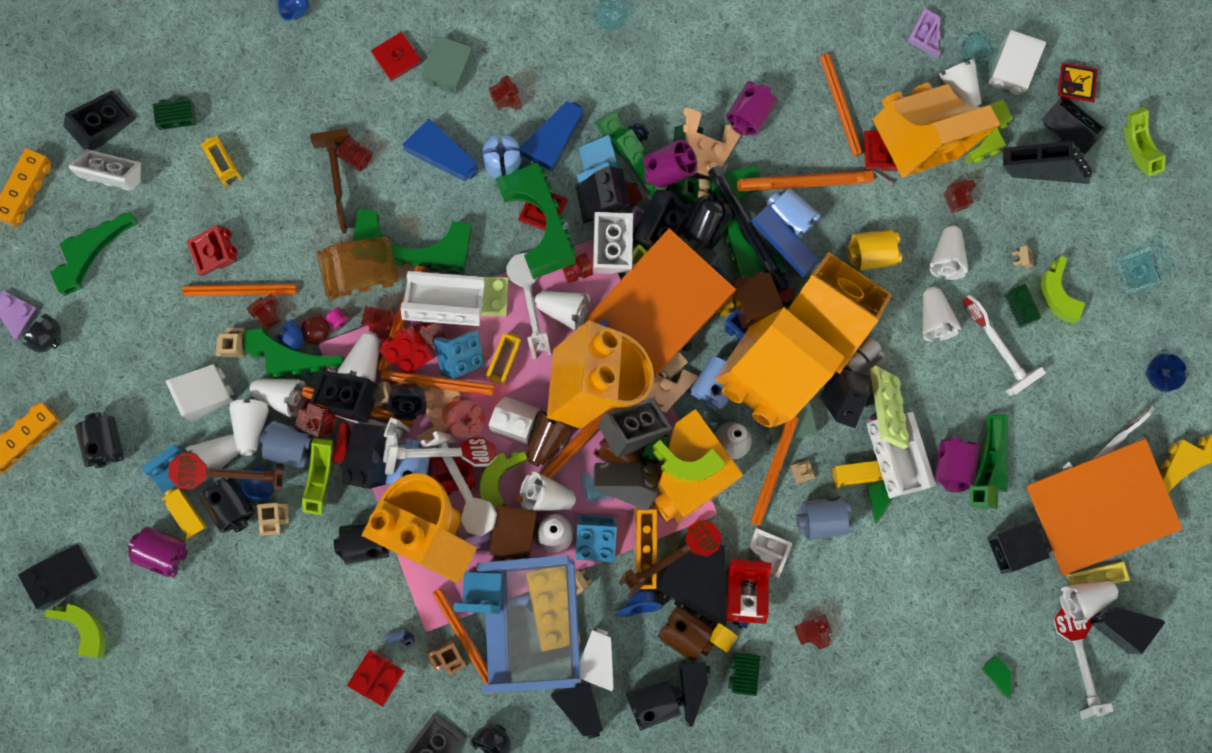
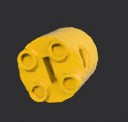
[847,228,902,271]

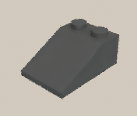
[597,398,672,457]
[593,463,658,510]
[405,714,466,753]

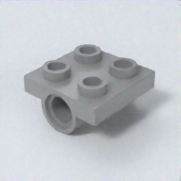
[844,337,888,376]

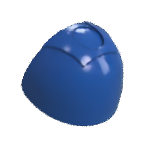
[277,0,309,21]
[276,319,304,351]
[241,467,274,501]

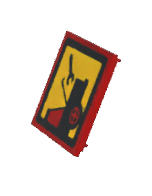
[1057,62,1098,103]

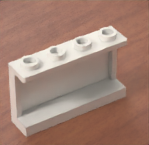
[400,271,485,326]
[866,412,936,498]

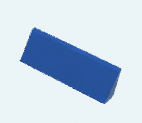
[751,205,820,277]

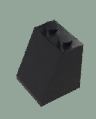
[820,368,870,428]
[987,521,1050,574]
[1091,607,1166,654]
[551,682,603,739]

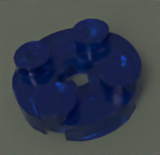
[1145,354,1187,393]

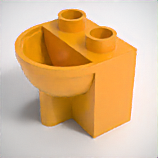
[547,320,654,429]
[361,473,477,584]

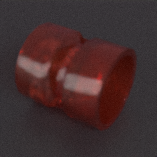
[337,137,373,172]
[562,252,593,284]

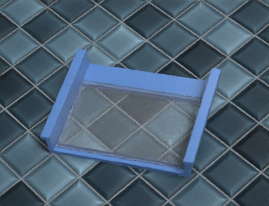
[477,555,581,693]

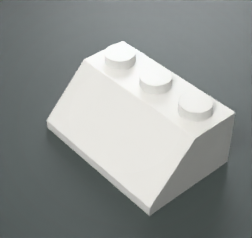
[69,149,141,190]
[592,212,633,274]

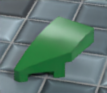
[867,482,891,523]
[982,656,1011,700]

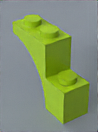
[965,99,1013,164]
[302,438,333,515]

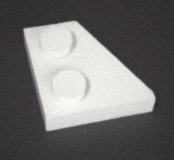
[748,528,792,578]

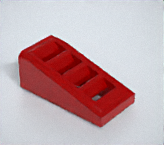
[332,422,350,464]

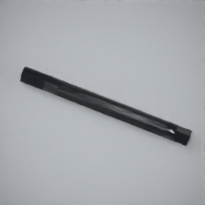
[708,166,789,293]

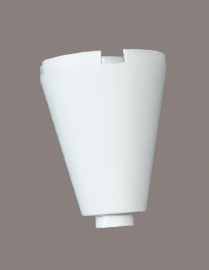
[939,59,982,107]
[929,225,968,280]
[922,287,961,342]
[535,291,590,331]
[337,331,381,383]
[250,378,306,417]
[229,399,269,456]
[714,421,752,459]
[185,434,240,482]
[520,472,576,511]
[535,513,574,553]
[1060,581,1119,624]

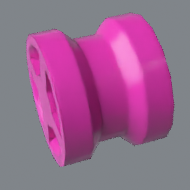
[325,307,350,331]

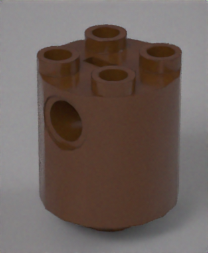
[657,606,714,662]

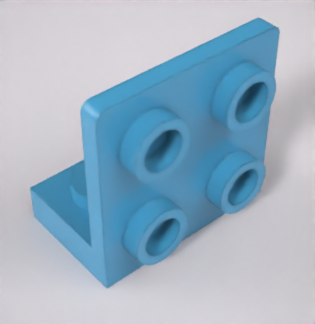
[577,135,620,183]
[434,330,485,379]
[141,444,187,495]
[575,514,617,562]
[453,572,502,614]

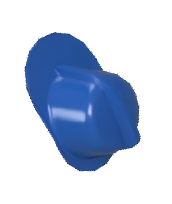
[616,589,663,617]

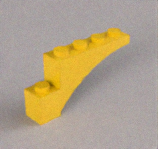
[1160,434,1212,494]

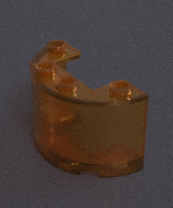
[316,236,399,300]

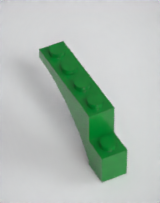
[594,112,669,198]
[50,212,138,296]
[243,328,346,379]
[969,414,1008,509]

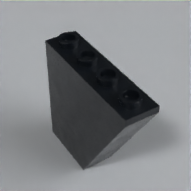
[1003,141,1092,184]
[655,532,727,628]

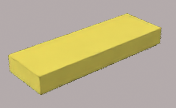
[1067,561,1130,585]

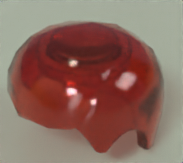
[300,315,330,345]

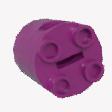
[726,81,778,136]
[643,140,697,188]
[934,437,979,493]
[128,526,188,578]

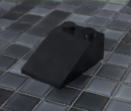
[63,90,136,151]
[576,166,630,223]
[309,370,381,423]
[342,423,387,489]
[18,545,97,610]
[679,662,711,727]

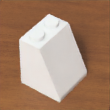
[988,30,1046,95]
[165,364,234,422]
[488,396,540,445]
[580,628,613,691]

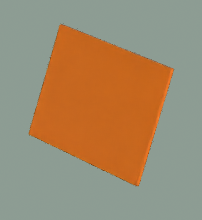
[584,229,736,378]
[1025,438,1183,576]

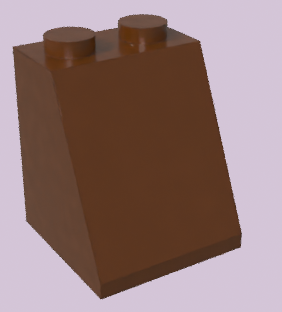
[731,271,784,329]
[489,505,538,561]

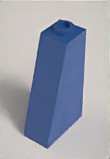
[520,101,583,172]
[402,119,478,181]

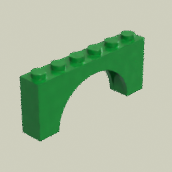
[496,163,577,279]
[711,166,786,278]
[351,208,472,274]

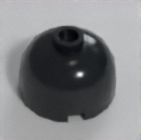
[23,314,62,353]
[387,382,427,420]
[470,724,511,753]

